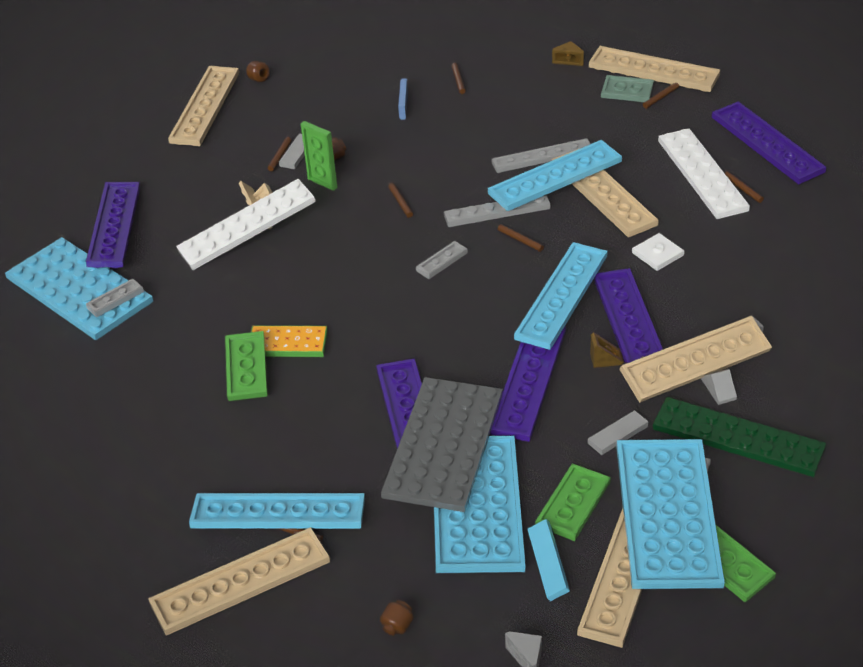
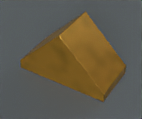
[552,41,584,66]
[590,332,624,368]

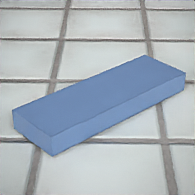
[398,79,408,120]

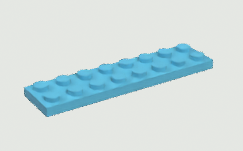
[488,140,622,211]
[514,242,607,350]
[189,493,365,529]

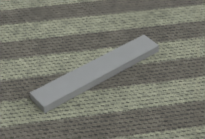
[492,138,590,173]

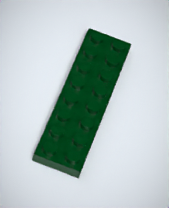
[653,397,826,477]

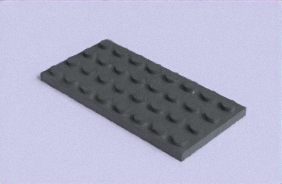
[381,377,503,512]

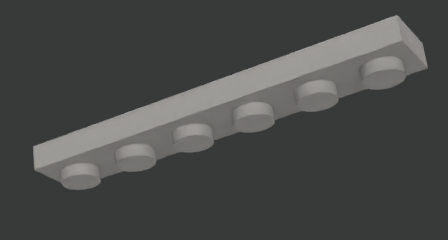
[444,195,550,227]

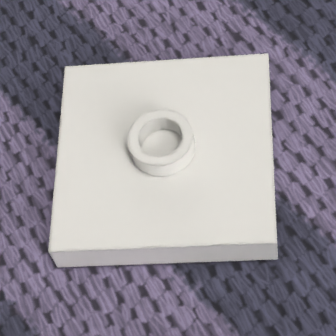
[632,233,684,271]

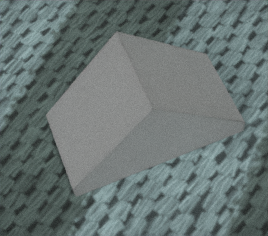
[701,369,737,405]
[505,631,542,667]

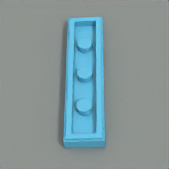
[528,519,570,601]

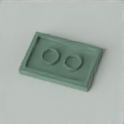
[601,75,654,102]

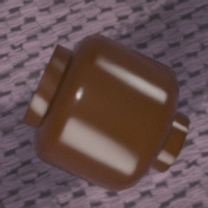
[246,61,270,82]
[332,137,347,161]
[380,600,414,636]

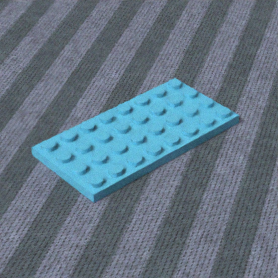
[5,237,153,340]
[434,436,525,573]
[616,439,725,589]

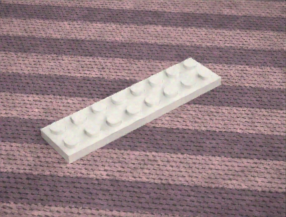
[658,129,750,219]
[176,179,316,270]

